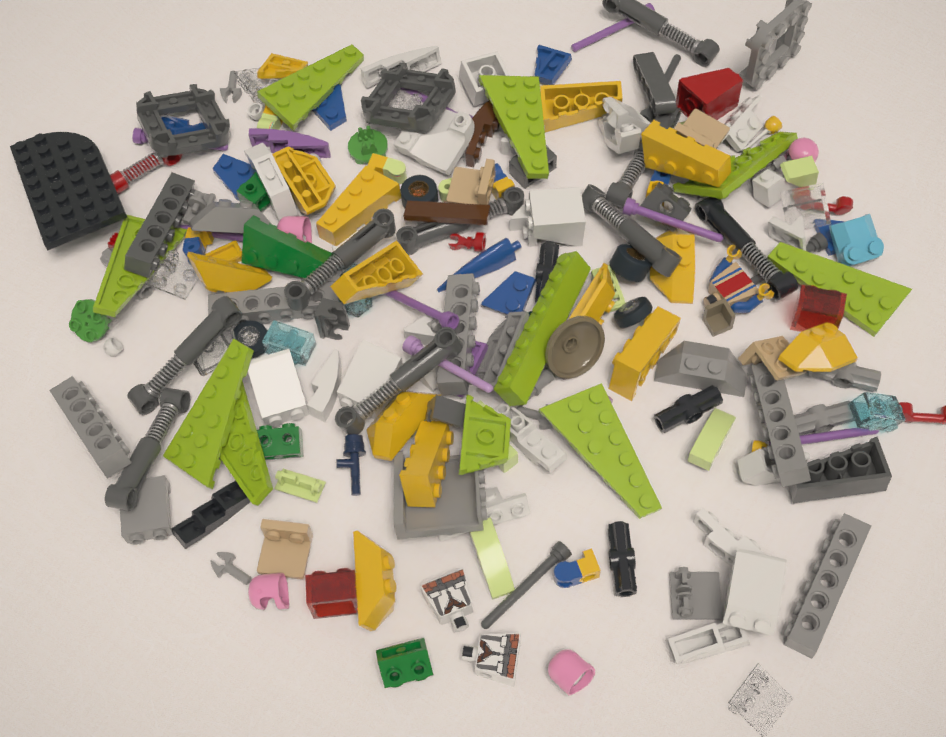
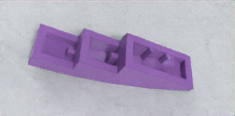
[248,128,331,158]

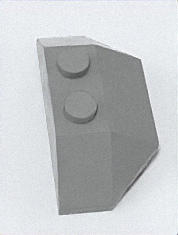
[189,199,272,233]
[475,311,529,389]
[654,340,747,397]

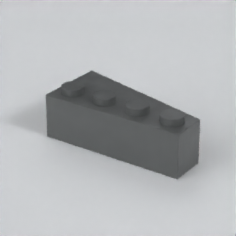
[788,436,892,504]

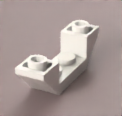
[597,113,641,154]
[244,143,298,221]

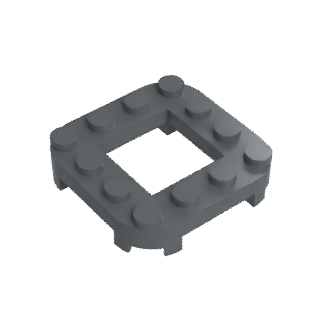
[361,63,456,133]
[136,84,230,157]

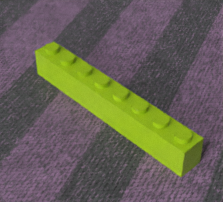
[493,251,591,406]

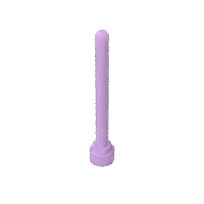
[402,335,493,393]

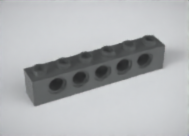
[124,172,196,278]

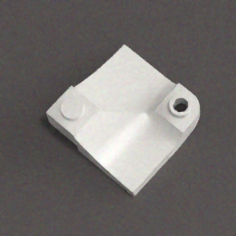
[393,109,474,175]

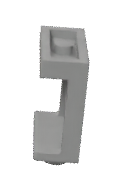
[120,475,173,545]

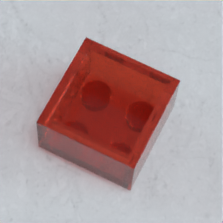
[790,285,847,332]
[305,568,358,619]

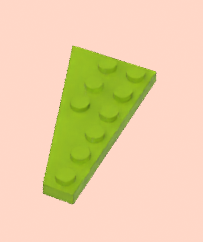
[257,44,364,131]
[478,75,549,179]
[673,132,798,199]
[93,215,187,317]
[767,242,912,337]
[163,338,254,489]
[220,381,273,506]
[538,383,662,519]

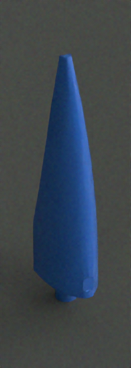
[437,238,522,293]

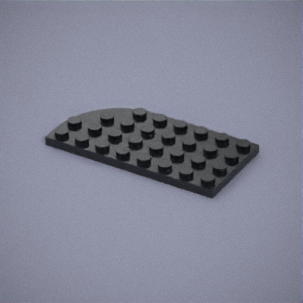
[10,132,128,251]

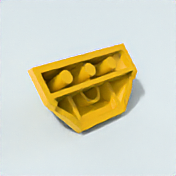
[272,147,336,215]
[650,229,695,304]
[187,251,272,293]
[569,263,616,326]
[778,323,858,372]
[366,391,441,461]
[353,531,397,631]

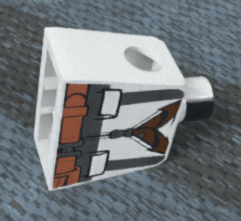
[420,568,473,632]
[462,633,521,687]

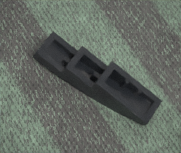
[172,480,250,549]

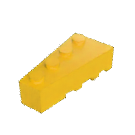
[540,81,623,132]
[641,120,731,187]
[316,166,401,246]
[608,306,681,401]
[399,421,454,507]

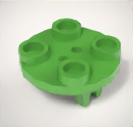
[348,126,388,164]
[69,299,112,342]

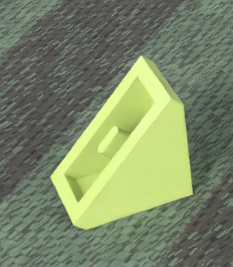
[780,156,819,192]

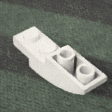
[494,401,568,473]
[693,508,764,566]

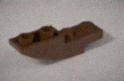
[465,100,500,168]

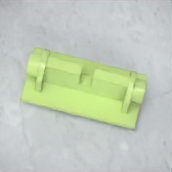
[274,468,326,503]

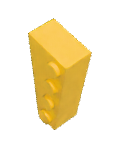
[330,240,423,304]

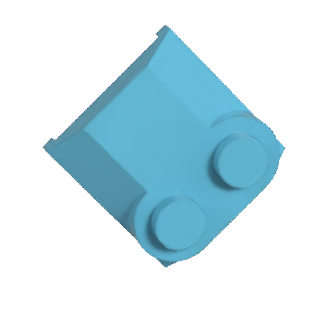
[829,214,884,266]

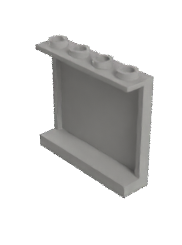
[394,451,487,540]

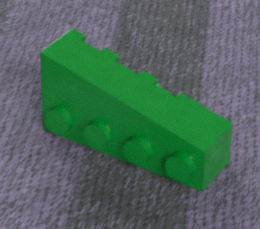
[241,215,332,278]

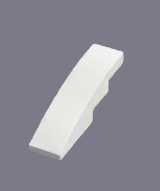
[360,46,442,88]

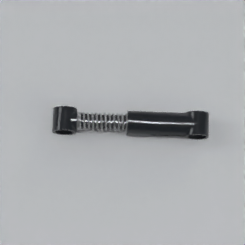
[695,197,798,301]

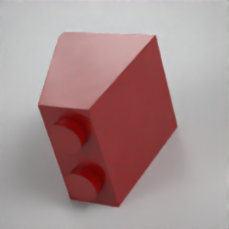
[676,68,743,120]

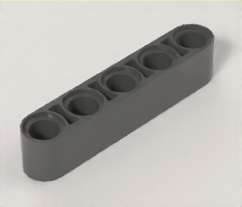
[633,52,676,115]

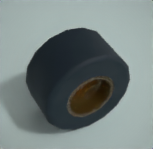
[400,175,439,208]
[610,244,652,282]

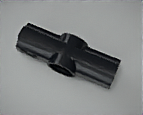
[535,241,559,302]
[654,385,723,433]
[608,521,637,597]

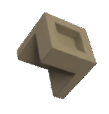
[702,298,736,337]

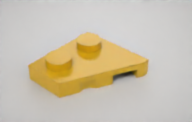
[257,53,308,79]

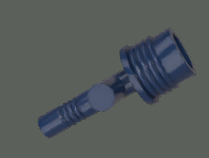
[336,434,366,496]

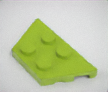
[458,395,511,475]

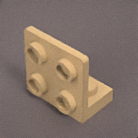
[674,109,730,149]
[446,159,496,205]
[738,336,807,381]
[257,519,313,579]

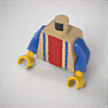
[703,245,774,313]

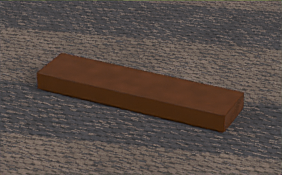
[403,201,491,225]

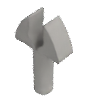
[220,70,242,103]
[751,155,787,183]
[516,404,553,430]
[210,552,252,585]

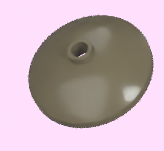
[545,316,605,379]

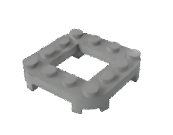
[739,0,812,90]

